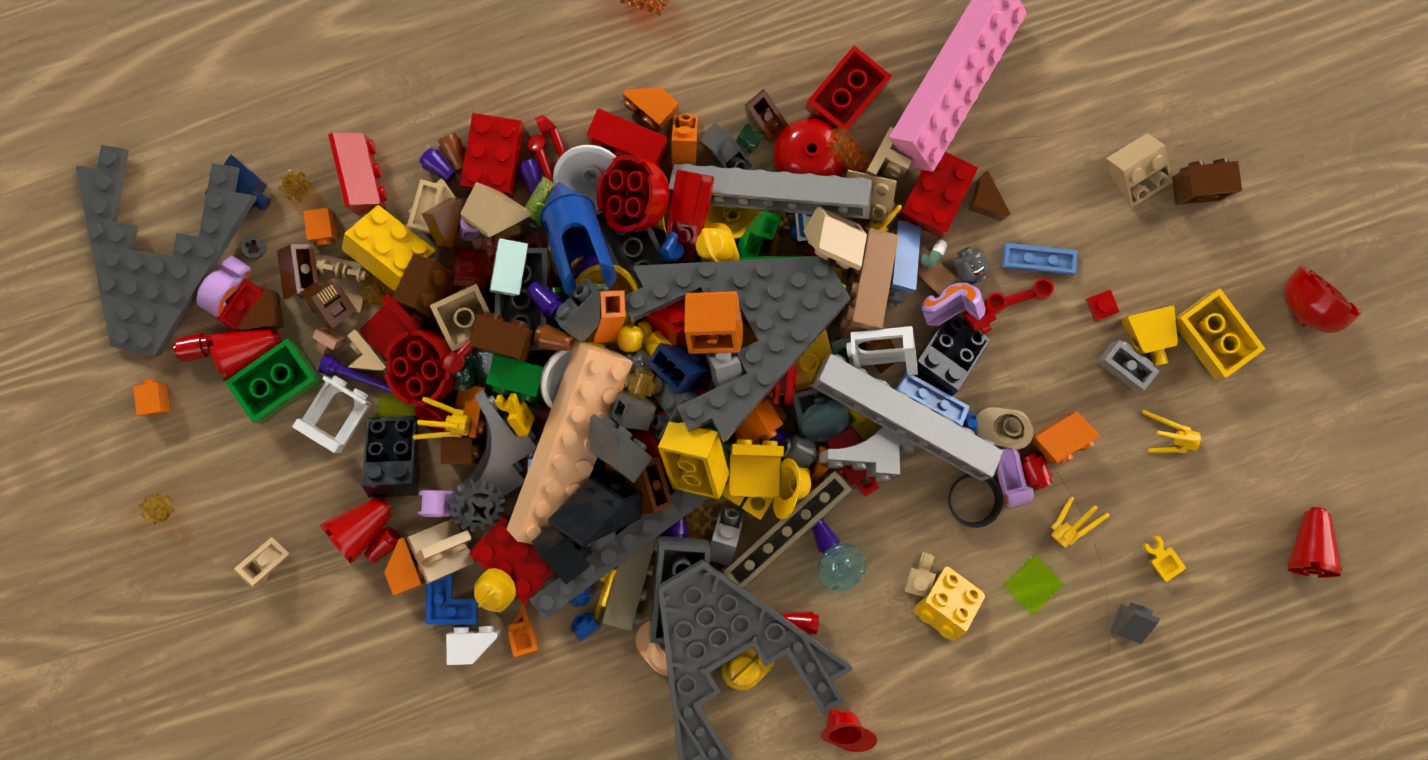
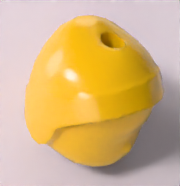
[617,325,644,352]

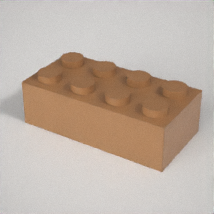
[838,228,899,343]

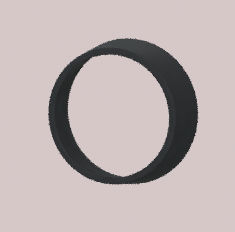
[948,474,1003,528]

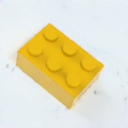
[342,205,436,291]
[1176,289,1266,380]
[658,422,729,499]

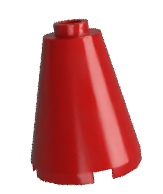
[207,328,281,383]
[319,497,393,564]
[1287,507,1342,578]

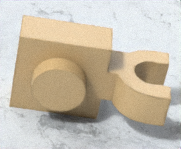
[904,552,936,597]

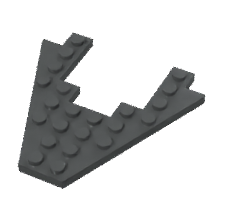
[76,145,257,355]
[625,256,850,442]
[657,560,853,760]

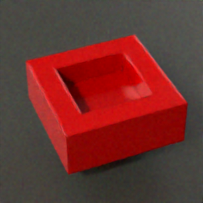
[1085,289,1120,322]

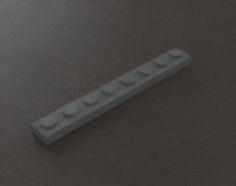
[529,490,708,620]

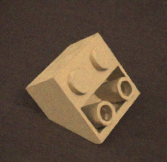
[1106,133,1173,207]
[803,206,867,270]

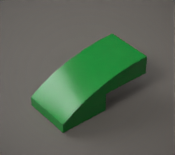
[737,210,781,257]

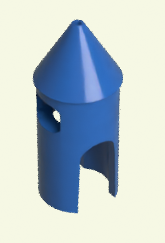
[540,183,617,296]

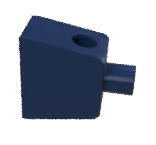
[205,154,271,213]
[647,343,710,394]

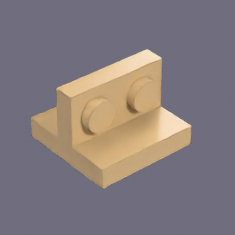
[866,127,912,180]
[407,519,475,584]

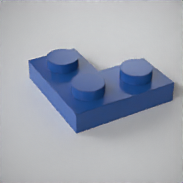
[426,574,478,624]

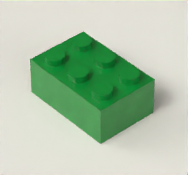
[225,339,323,424]
[486,354,544,405]

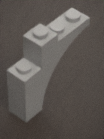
[819,386,919,482]
[457,390,537,497]

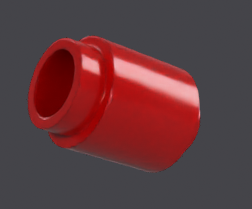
[173,333,214,362]
[1021,452,1053,491]

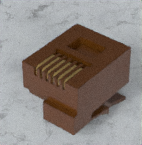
[301,278,357,329]

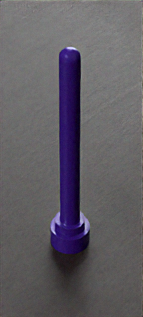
[318,354,393,394]

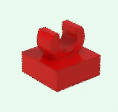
[962,302,997,335]

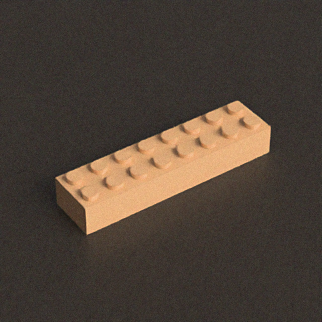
[507,341,633,544]

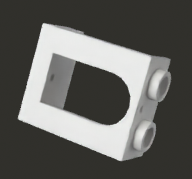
[846,326,918,375]
[292,375,372,453]

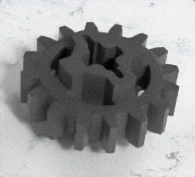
[449,478,505,532]

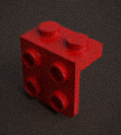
[360,293,427,360]

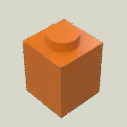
[303,208,338,247]
[132,379,171,417]

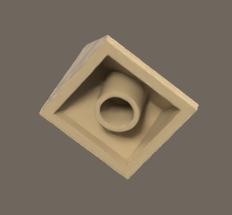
[460,182,531,238]
[430,284,490,352]

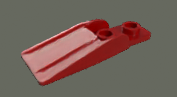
[667,169,715,264]

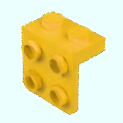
[729,439,784,498]
[912,567,985,642]

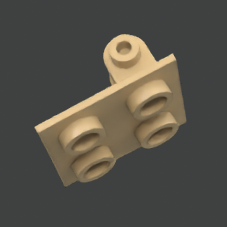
[847,170,897,224]
[316,255,370,313]

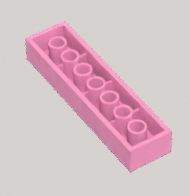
[889,0,1027,172]

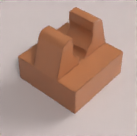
[312,326,347,356]

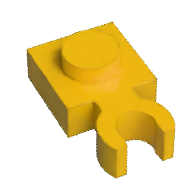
[638,320,672,356]
[1142,535,1186,582]

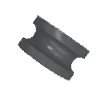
[241,236,266,259]

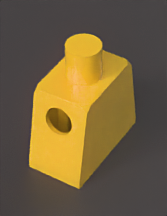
[1121,305,1178,366]

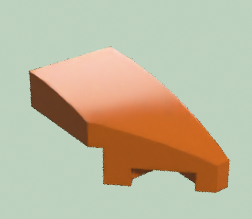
[808,446,829,494]
[508,604,539,658]

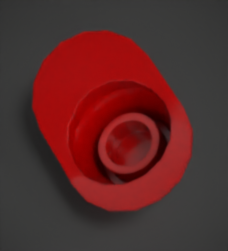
[414,400,454,438]
[821,709,877,752]

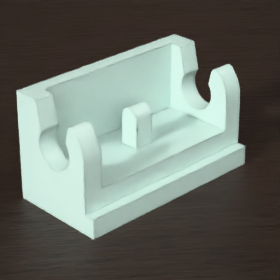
[489,238,528,296]

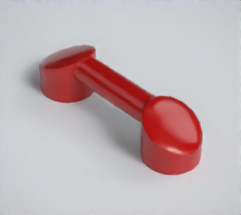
[535,115,567,166]
[526,134,554,195]
[986,278,1054,314]
[441,314,485,373]

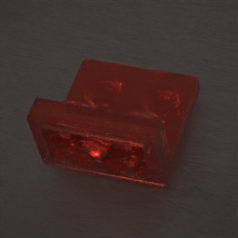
[453,234,496,289]

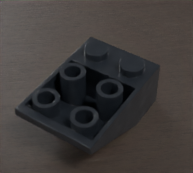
[914,315,991,396]
[361,416,420,498]
[548,471,643,547]

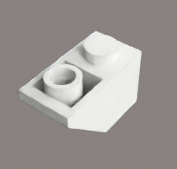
[446,626,501,665]

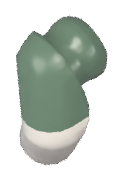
[920,240,947,269]

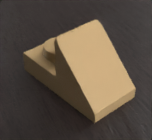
[347,329,387,372]
[233,537,289,588]

